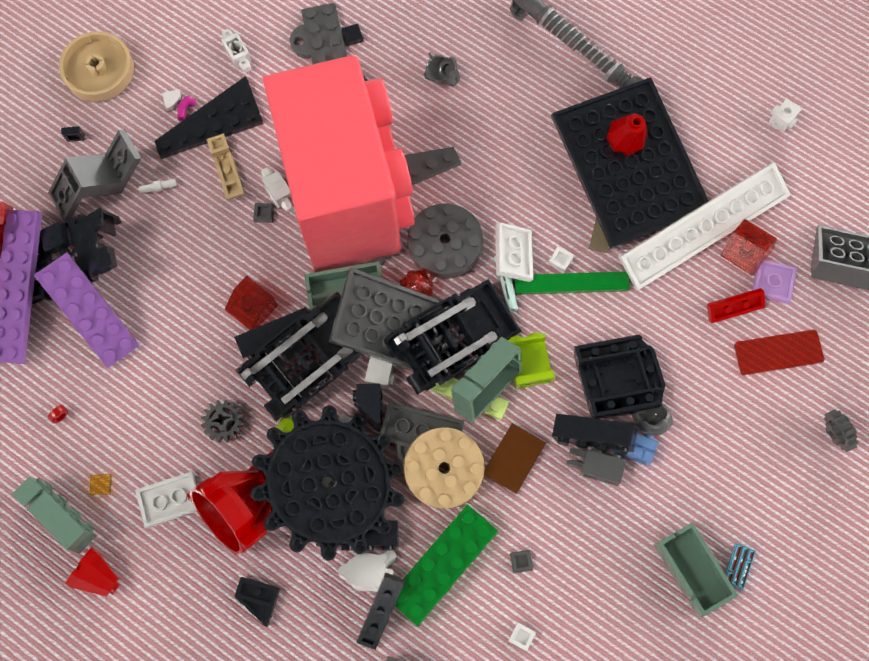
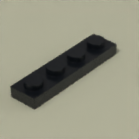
[356,572,405,650]

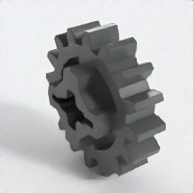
[201,400,244,443]
[824,409,858,452]

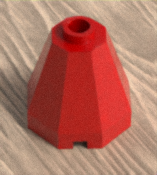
[606,113,648,156]
[65,547,120,597]

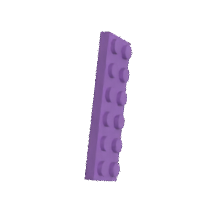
[34,252,139,368]

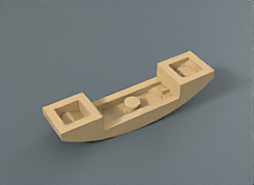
[207,133,245,201]

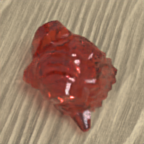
[399,268,438,297]

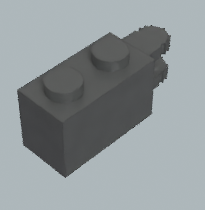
[566,448,626,486]

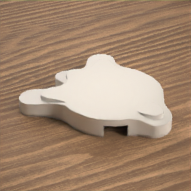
[338,551,396,592]

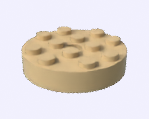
[59,31,134,102]
[403,428,484,509]

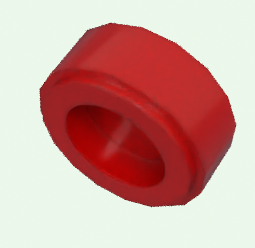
[48,405,68,424]

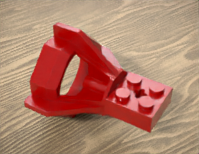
[187,450,273,555]

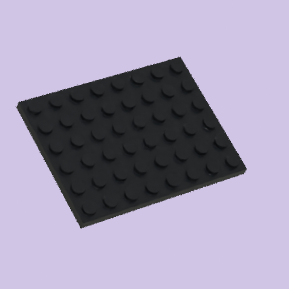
[551,77,709,249]

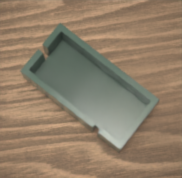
[304,261,383,310]
[451,337,522,423]
[12,476,97,553]
[654,522,739,618]

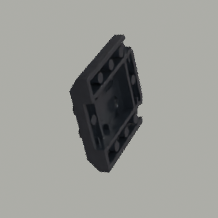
[573,334,666,419]

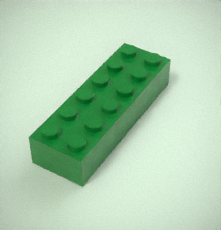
[395,504,498,627]

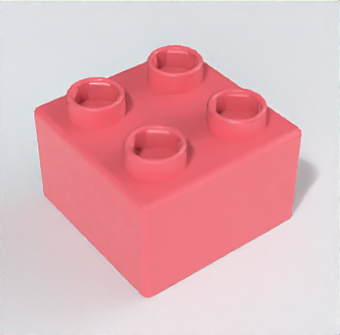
[262,55,415,272]

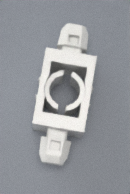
[221,29,252,72]
[261,167,294,212]

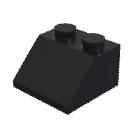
[353,384,383,431]

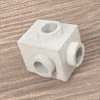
[769,99,802,133]

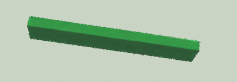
[515,271,630,295]

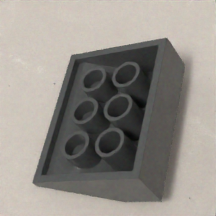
[811,225,869,290]

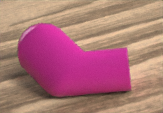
[177,96,196,121]

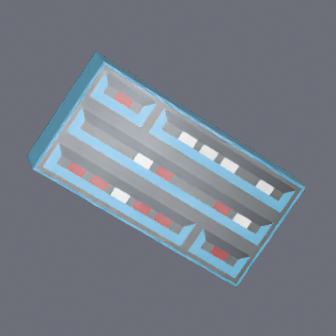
[725,543,756,590]

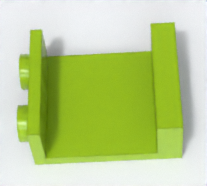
[508,332,555,389]

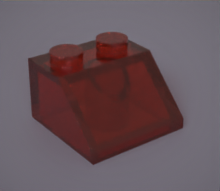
[720,219,777,276]
[225,276,278,330]

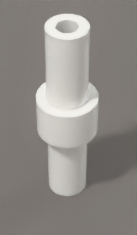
[139,179,177,194]

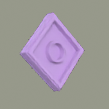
[752,259,797,304]

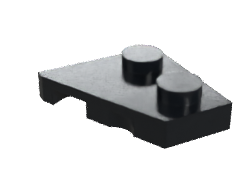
[234,577,281,627]

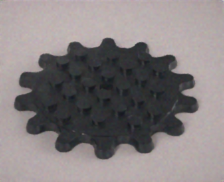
[251,405,404,561]

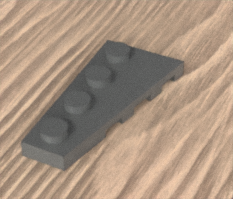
[405,147,461,185]

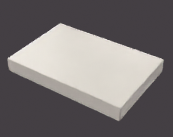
[495,222,533,282]
[135,471,197,529]

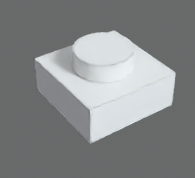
[548,246,574,272]
[508,623,536,652]

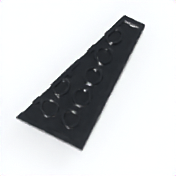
[154,76,264,159]

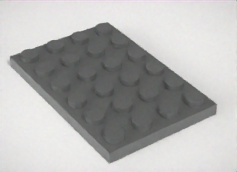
[329,267,452,371]

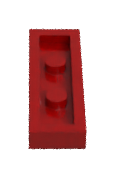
[707,288,766,323]

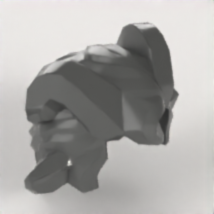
[424,52,460,87]

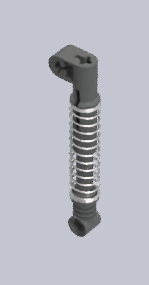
[510,0,643,89]

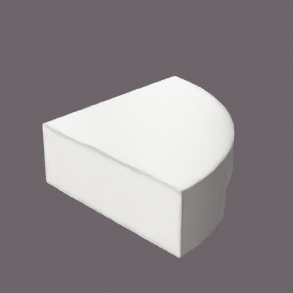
[162,89,181,111]

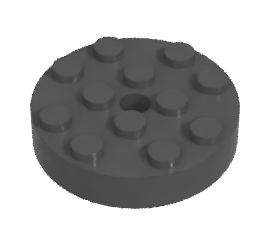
[408,204,483,279]

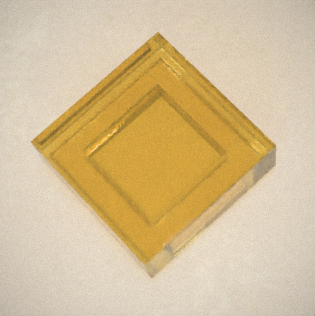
[89,474,112,496]

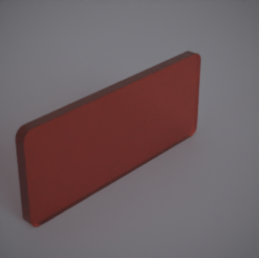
[734,329,825,376]

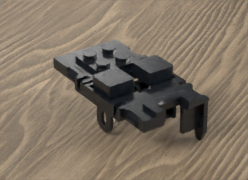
[32,208,122,304]

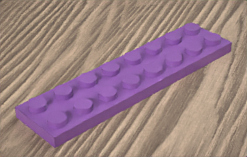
[0,210,42,364]

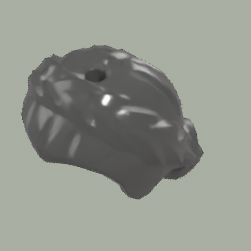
[632,405,673,435]

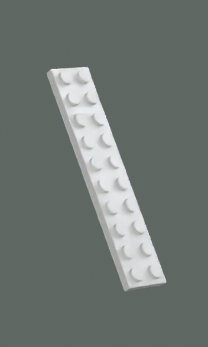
[619,162,791,290]

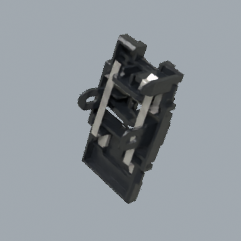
[383,279,521,395]
[235,291,361,422]

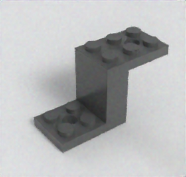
[48,129,141,221]

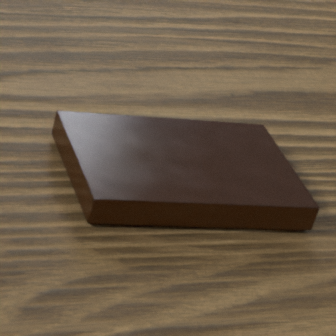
[484,423,546,494]

